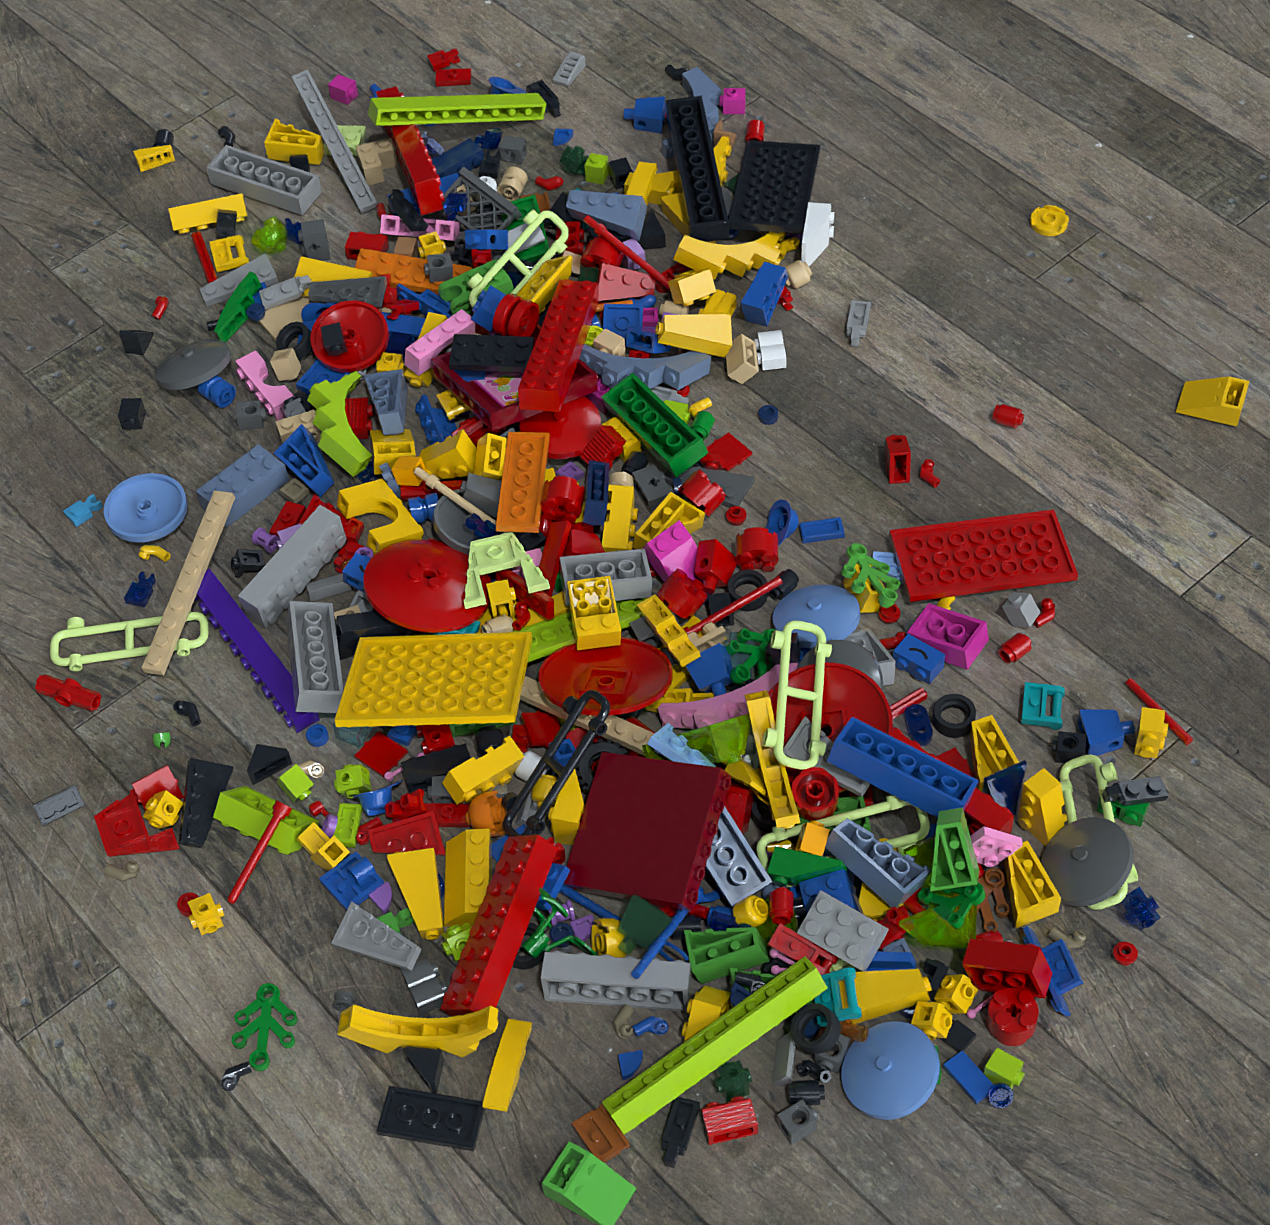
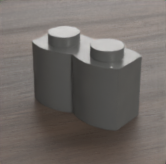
[401,957,447,1015]

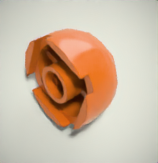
[466,790,506,837]

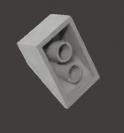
[844,628,896,686]

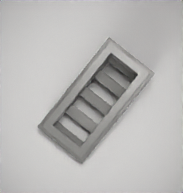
[553,51,586,87]

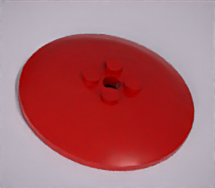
[363,540,491,633]
[539,637,673,716]
[768,662,893,795]

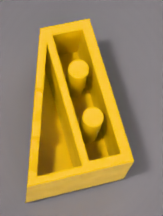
[264,119,325,165]
[419,429,477,480]
[602,485,638,553]
[633,492,705,549]
[970,715,1022,794]
[442,735,525,804]
[1017,768,1067,847]
[1004,841,1061,929]

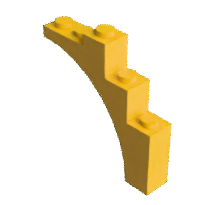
[624,136,732,205]
[673,232,786,280]
[744,690,800,829]
[337,1004,498,1058]

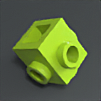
[334,764,372,799]
[441,923,472,961]

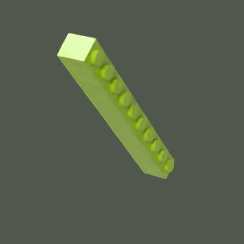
[368,93,547,126]
[602,956,828,1135]

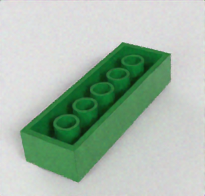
[601,373,708,478]

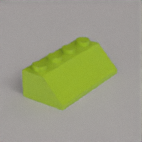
[213,786,319,854]

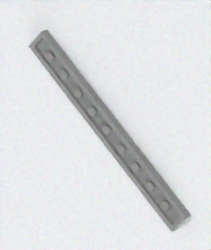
[291,69,377,214]

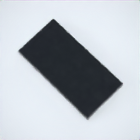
[376,1086,485,1151]

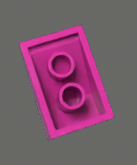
[642,520,704,583]
[907,603,989,670]

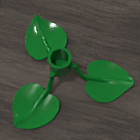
[522,887,597,959]

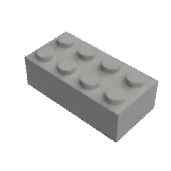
[560,549,652,606]

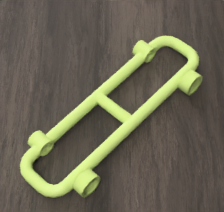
[467,209,569,308]
[50,609,209,671]
[763,620,832,770]
[1060,754,1138,910]
[756,794,930,887]

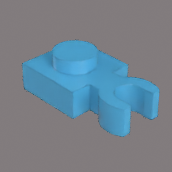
[63,494,103,527]

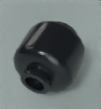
[474,725,504,757]

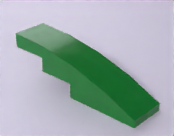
[214,271,262,342]

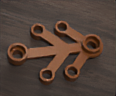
[947,868,1010,942]

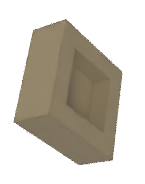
[280,478,310,503]

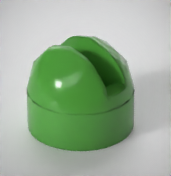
[152,732,171,749]

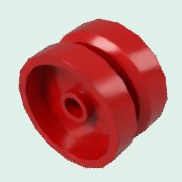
[493,293,540,337]

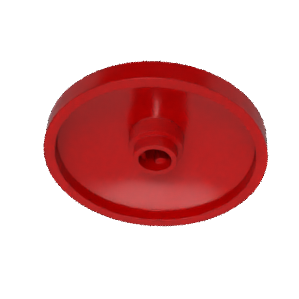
[311,300,389,373]
[519,396,601,459]

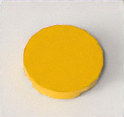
[1030,205,1069,236]

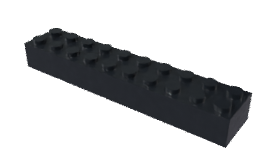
[665,96,729,242]

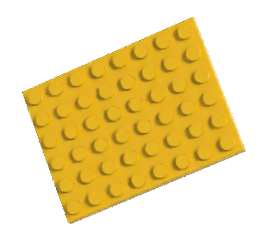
[334,632,533,728]

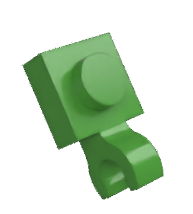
[376,908,414,934]

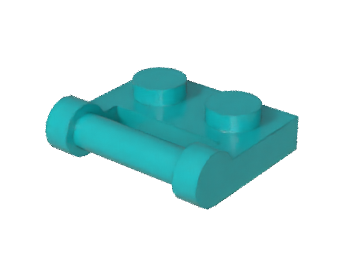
[1021,682,1065,730]
[814,968,862,1027]

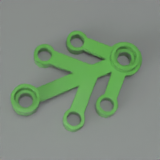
[841,543,900,608]

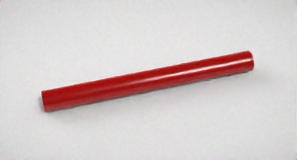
[1125,678,1193,745]

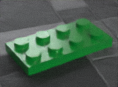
[502,194,550,262]

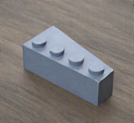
[566,190,647,241]
[364,369,408,435]
[825,818,932,908]

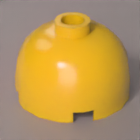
[591,918,633,958]

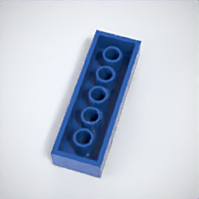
[827,717,979,818]

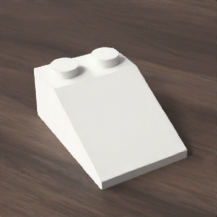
[802,202,835,266]

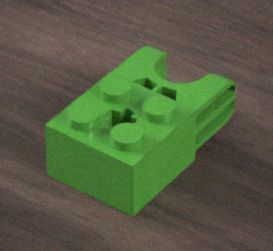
[438,259,514,315]

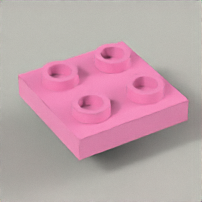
[970,826,1023,867]

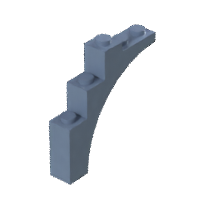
[662,67,721,159]
[579,344,711,390]

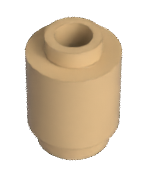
[659,300,689,316]
[481,614,513,633]

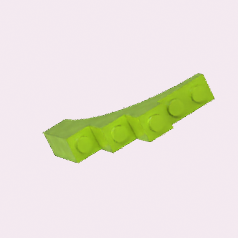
[307,371,373,477]

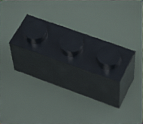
[401,743,471,793]

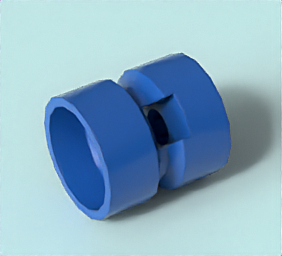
[198,375,236,408]
[408,493,438,524]

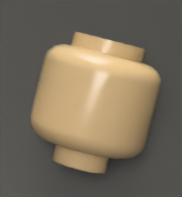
[785,260,813,289]

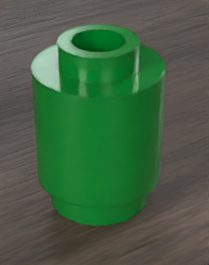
[690,411,715,441]

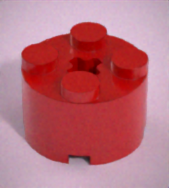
[580,237,624,278]
[678,469,726,518]
[540,476,585,524]
[736,527,779,572]
[657,568,708,619]
[792,767,839,821]
[986,988,1039,1046]

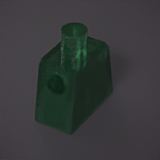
[617,893,672,955]

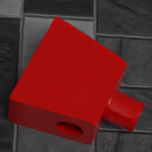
[885,434,911,484]
[563,525,605,557]
[694,539,737,594]

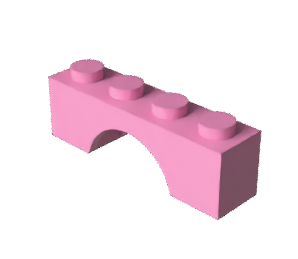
[380,215,460,241]
[404,309,476,376]
[235,350,295,421]

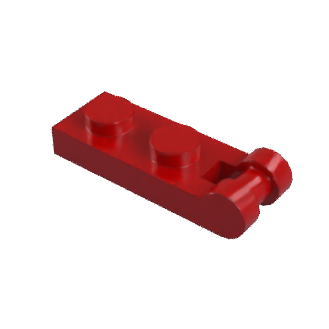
[767,924,839,975]

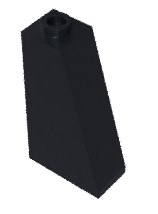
[586,209,666,250]
[335,611,416,660]

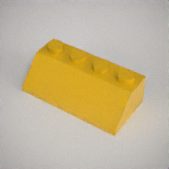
[168,194,248,234]
[516,255,573,313]
[444,829,492,927]

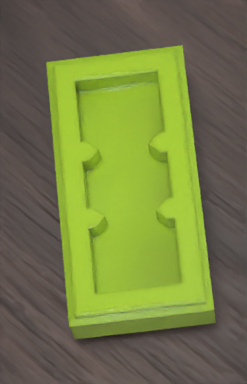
[333,803,363,848]

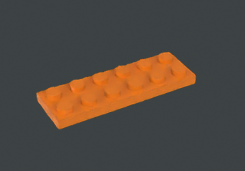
[354,248,472,295]
[496,432,550,533]

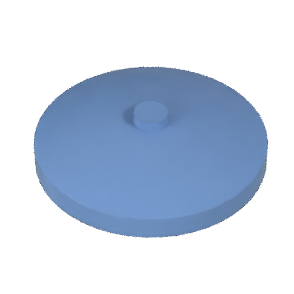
[104,473,188,542]
[773,585,860,648]
[841,1021,940,1120]

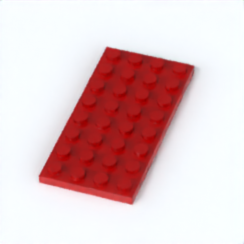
[889,509,1078,602]

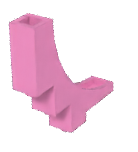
[658,663,799,735]

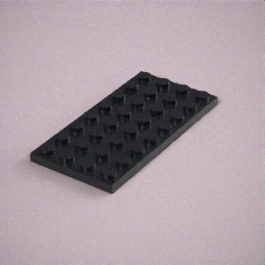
[728,140,821,234]

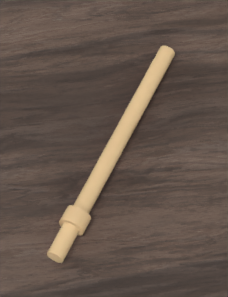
[414,467,516,536]

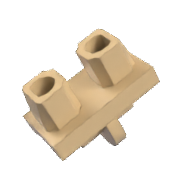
[687,622,726,652]

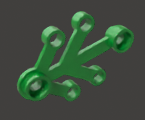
[726,628,775,684]
[905,882,986,940]
[231,983,298,1071]

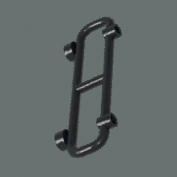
[501,690,610,837]

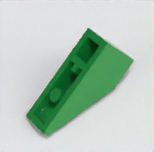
[767,846,847,886]

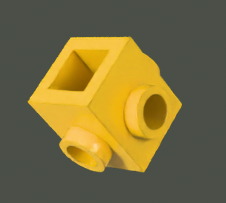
[417,231,446,259]
[376,352,406,374]
[143,790,183,829]
[188,893,225,935]
[934,974,978,1014]
[911,1001,953,1040]

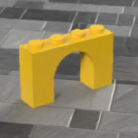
[337,478,424,555]

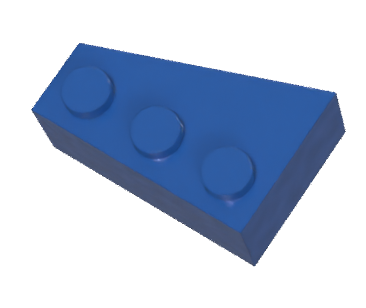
[741,262,788,327]
[274,424,335,497]

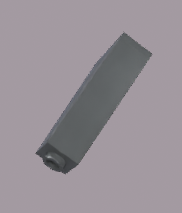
[460,473,502,518]

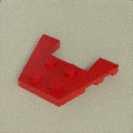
[94,788,180,857]

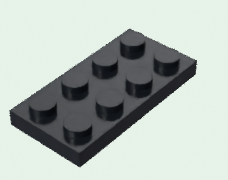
[449,334,534,372]

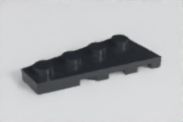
[178,758,234,848]

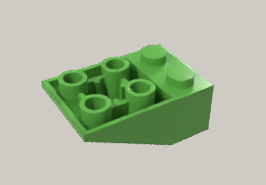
[542,1141,636,1225]

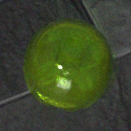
[251,216,288,254]

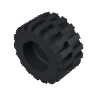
[575,739,628,794]

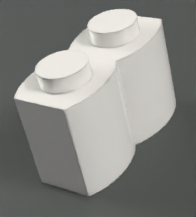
[754,330,786,370]

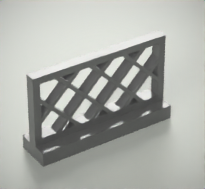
[442,167,522,243]

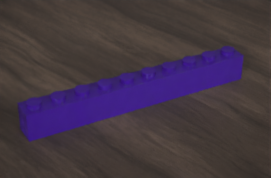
[194,569,320,733]

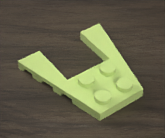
[464,532,550,609]

